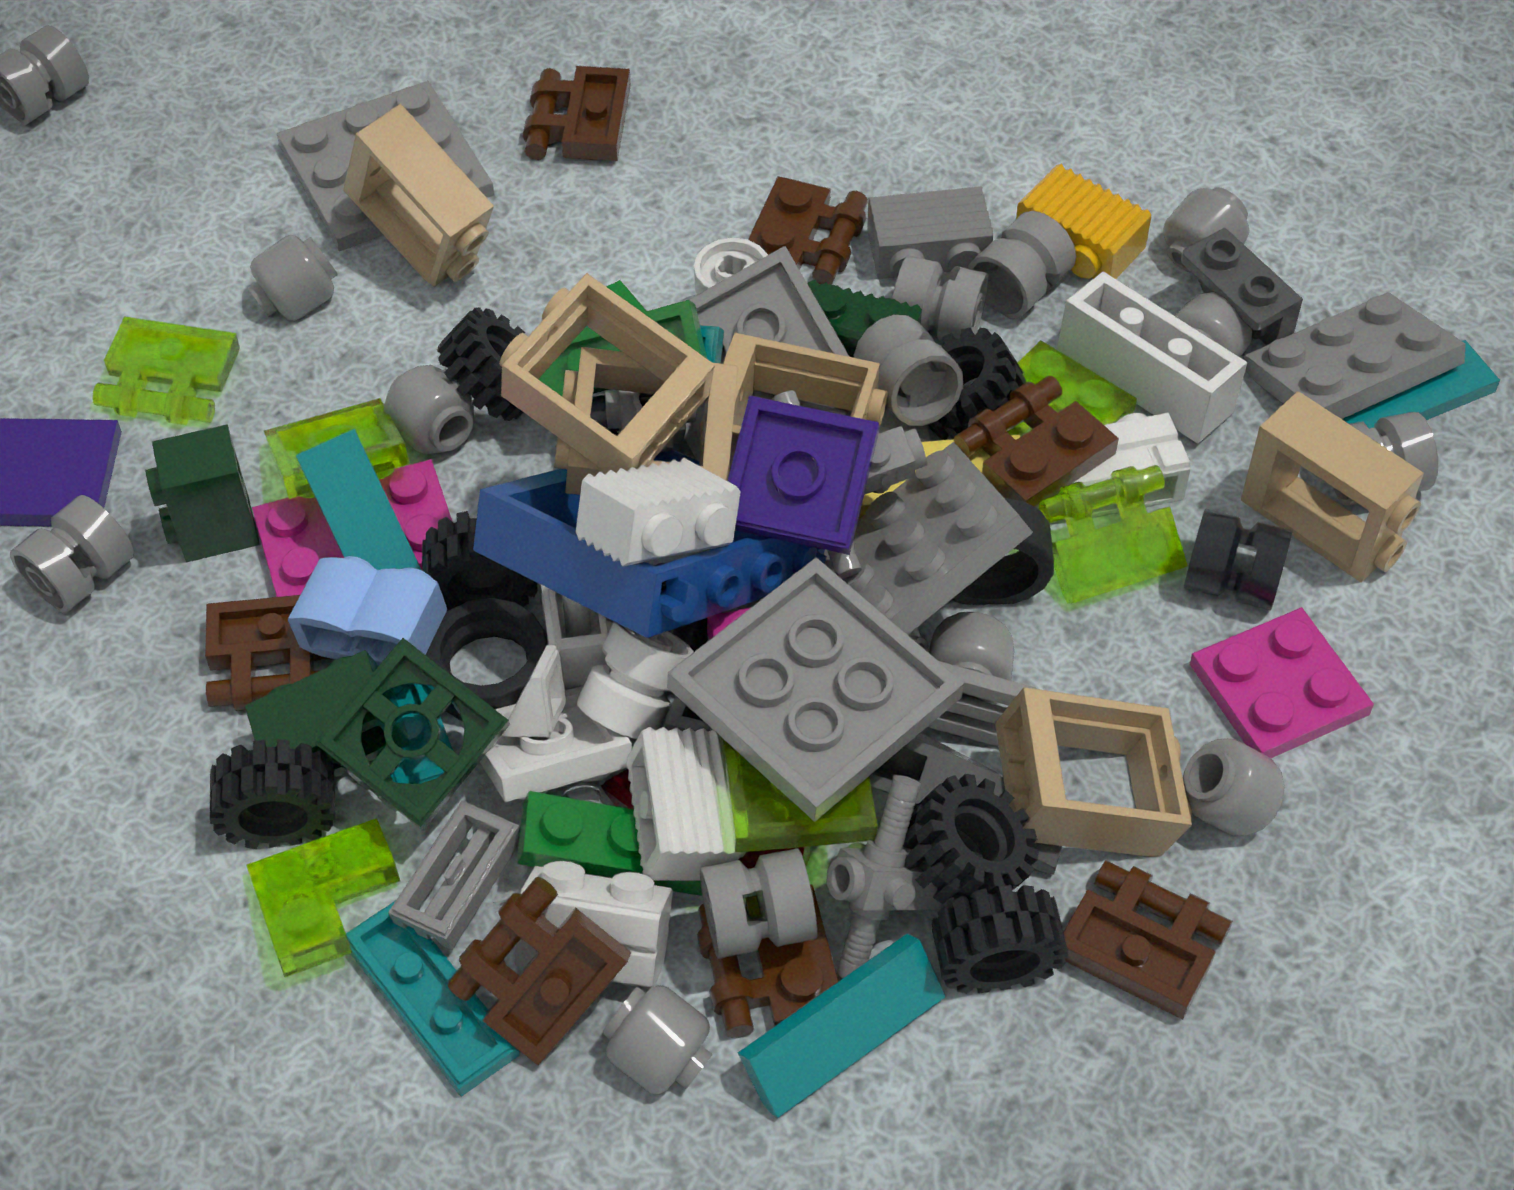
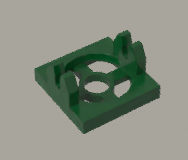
[314,638,510,831]

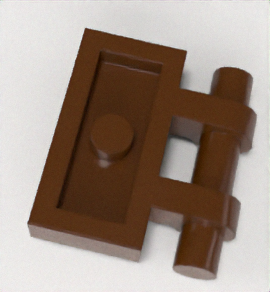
[522,66,631,161]
[748,176,868,284]
[954,375,1119,508]
[205,595,331,711]
[1064,860,1233,1020]
[447,877,632,1065]
[697,884,838,1038]

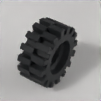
[437,307,526,421]
[928,327,1026,440]
[422,511,539,612]
[210,739,335,849]
[903,774,1039,904]
[931,885,1069,994]

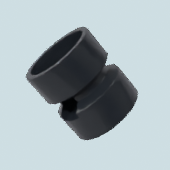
[1184,509,1293,610]

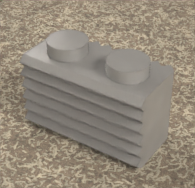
[867,186,993,279]

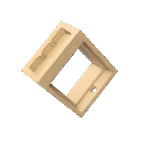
[343,104,494,287]
[500,273,715,473]
[700,333,888,472]
[554,347,738,495]
[1241,391,1424,583]
[995,687,1192,857]

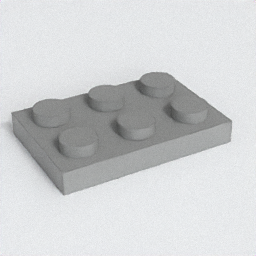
[1245,292,1465,419]

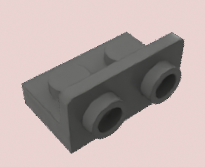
[1181,228,1303,345]

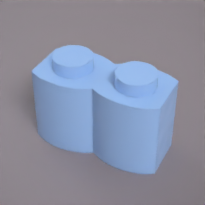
[288,556,447,666]

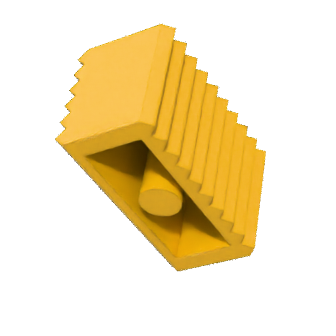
[1016,163,1152,279]

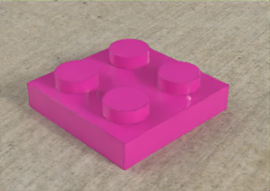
[1189,607,1374,758]

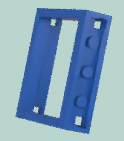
[473,450,827,638]

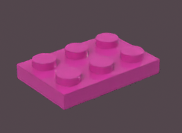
[252,459,453,597]

